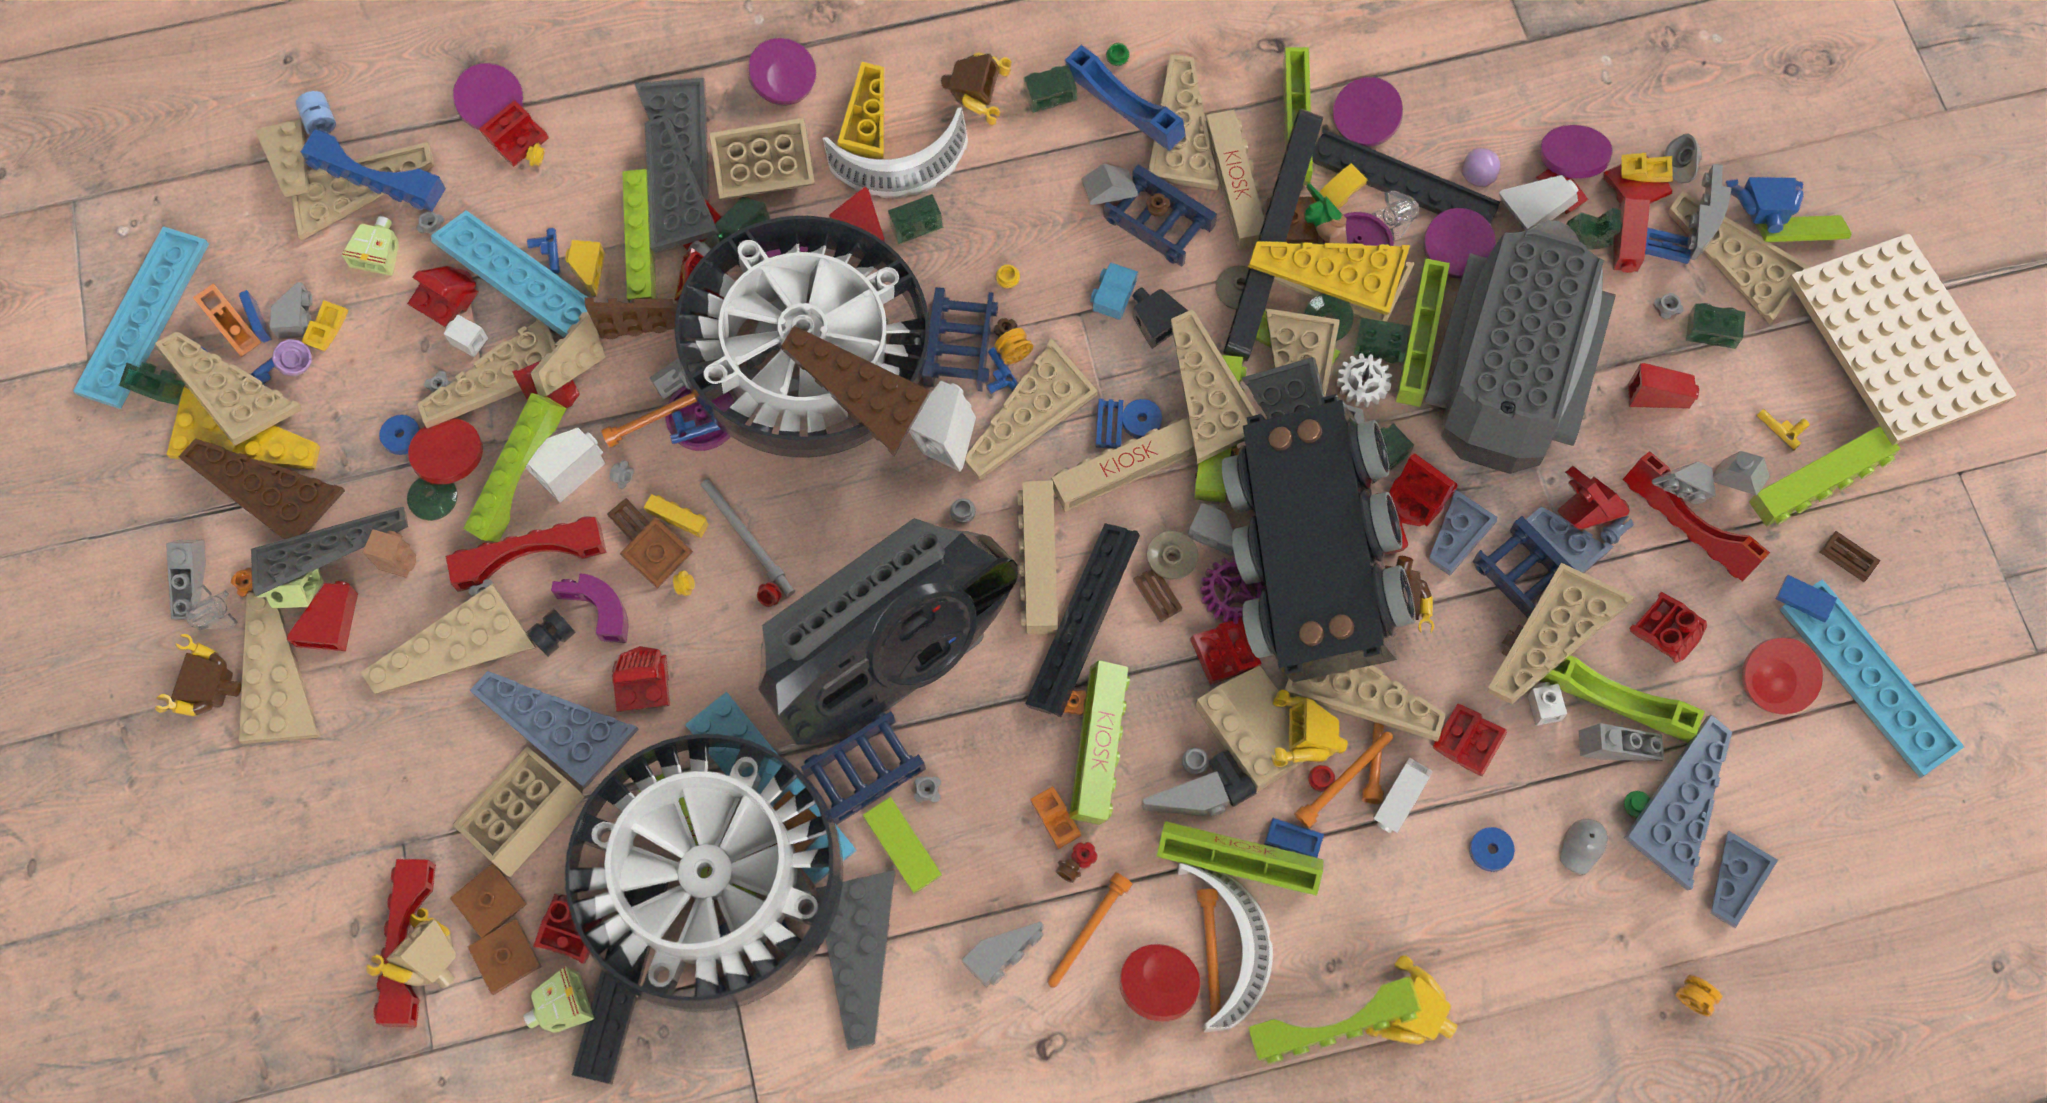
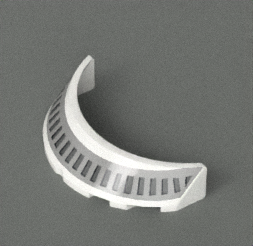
[823,107,968,199]
[1177,863,1273,1032]

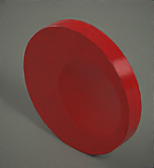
[408,418,483,484]
[1742,638,1823,715]
[1119,944,1200,1022]

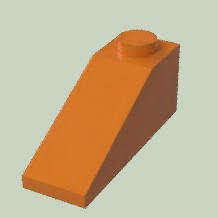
[193,283,261,357]

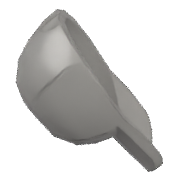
[1665,134,1702,183]
[1560,819,1608,875]

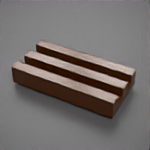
[607,498,650,541]
[1819,531,1881,582]
[1133,569,1182,623]

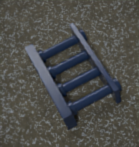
[1104,164,1217,267]
[922,287,998,392]
[1473,516,1573,619]
[801,711,926,825]

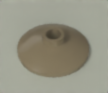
[1216,265,1249,310]
[1147,531,1198,580]

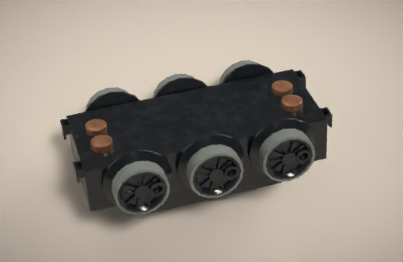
[1222,394,1415,682]

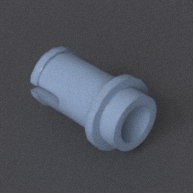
[1601,515,1634,544]

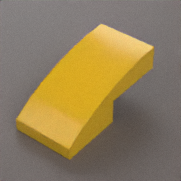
[1621,153,1673,182]
[1319,163,1367,209]
[302,300,349,351]

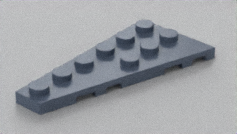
[470,671,639,788]
[1624,715,1732,891]

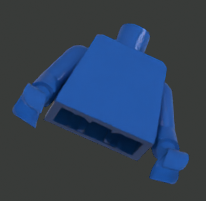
[1726,177,1804,233]

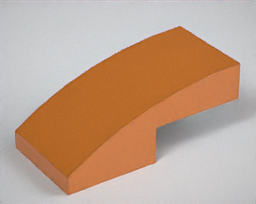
[1030,786,1081,849]

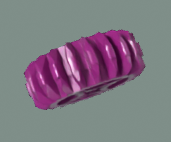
[1200,556,1267,624]

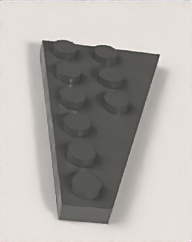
[634,77,709,202]
[645,116,719,253]
[1242,357,1325,419]
[251,506,408,597]
[816,870,896,1050]

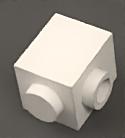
[444,315,488,357]
[1528,682,1567,726]

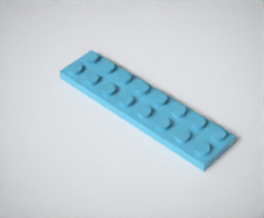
[431,210,588,338]
[73,226,209,409]
[1779,579,1965,778]
[685,692,857,884]

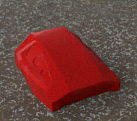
[512,360,580,408]
[1630,592,1707,663]
[533,893,603,964]

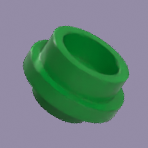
[1106,43,1130,66]
[1624,791,1650,818]

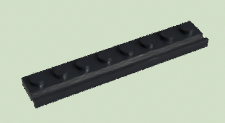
[1312,130,1500,224]
[1025,523,1140,717]
[572,882,669,1085]

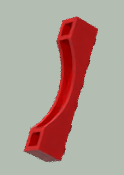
[1622,451,1770,582]
[445,516,607,592]
[373,859,436,1028]

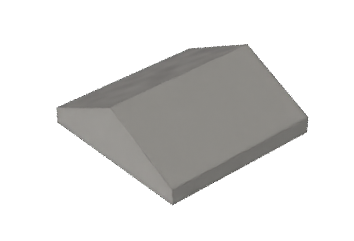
[1082,163,1138,205]

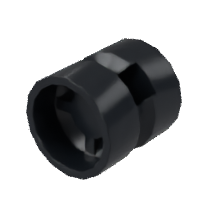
[526,608,576,657]

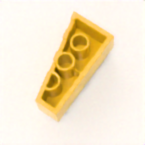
[837,61,884,160]

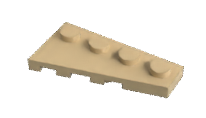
[254,119,309,198]
[531,312,606,396]

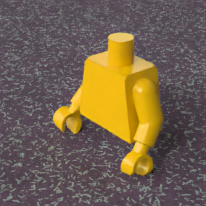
[1271,690,1348,767]
[1365,955,1457,1045]

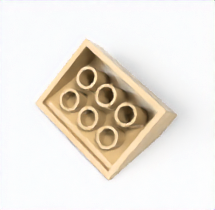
[710,118,815,200]
[1195,666,1304,793]
[453,746,585,877]

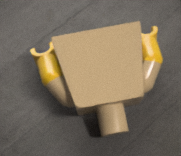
[366,908,456,989]

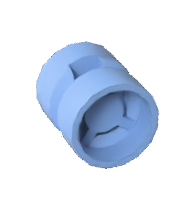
[296,91,336,135]

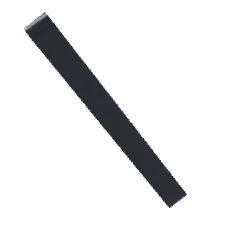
[1223,109,1323,362]

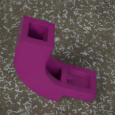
[551,573,629,643]

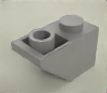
[270,282,313,339]

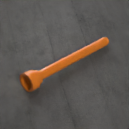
[601,393,697,448]
[1362,722,1384,804]
[1294,731,1393,829]
[1048,872,1133,988]
[1197,889,1221,1019]

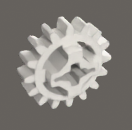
[1337,353,1392,407]

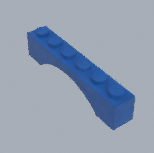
[1065,45,1186,151]
[300,129,446,212]

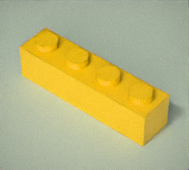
[644,494,709,538]

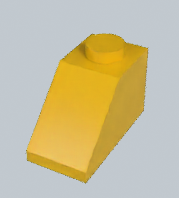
[565,240,605,296]

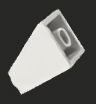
[909,381,976,472]
[526,428,605,503]

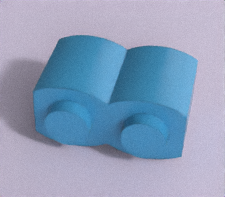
[1090,262,1138,320]

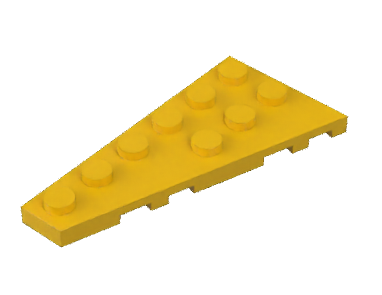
[1248,241,1410,315]
[166,387,320,470]

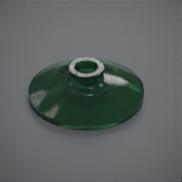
[1304,294,1354,341]
[407,478,458,521]

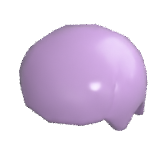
[1462,148,1501,186]
[272,339,312,377]

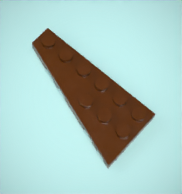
[585,298,719,340]
[782,326,930,456]
[178,438,345,539]

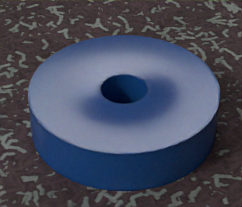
[1122,399,1162,439]
[379,415,421,455]
[1469,827,1515,872]

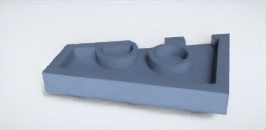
[1429,490,1498,576]
[1526,506,1614,573]
[1710,831,1778,929]

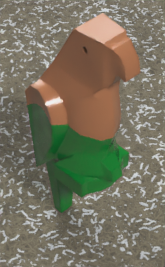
[1304,183,1347,244]

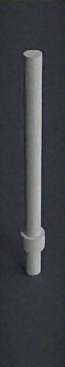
[701,479,795,597]

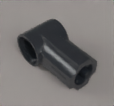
[1208,750,1257,807]

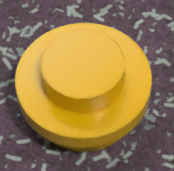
[526,143,545,167]
[996,264,1020,288]
[673,570,695,596]

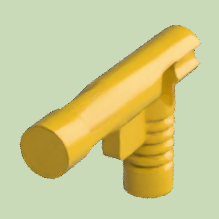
[1756,409,1810,450]

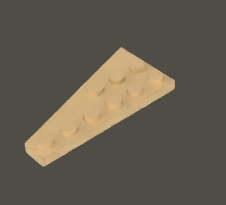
[1668,191,1810,325]
[1171,309,1258,464]
[1488,563,1634,704]
[239,593,321,744]
[1285,665,1446,741]

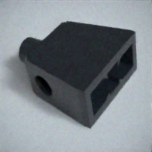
[1132,287,1188,349]

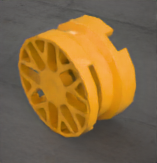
[994,328,1034,365]
[1676,975,1723,1017]

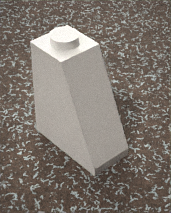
[1499,175,1579,230]
[1374,757,1432,833]

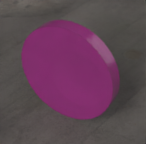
[748,38,816,105]
[453,63,523,130]
[1333,77,1403,147]
[1540,125,1612,179]
[1423,208,1496,279]
[1322,212,1394,246]
[665,386,735,451]

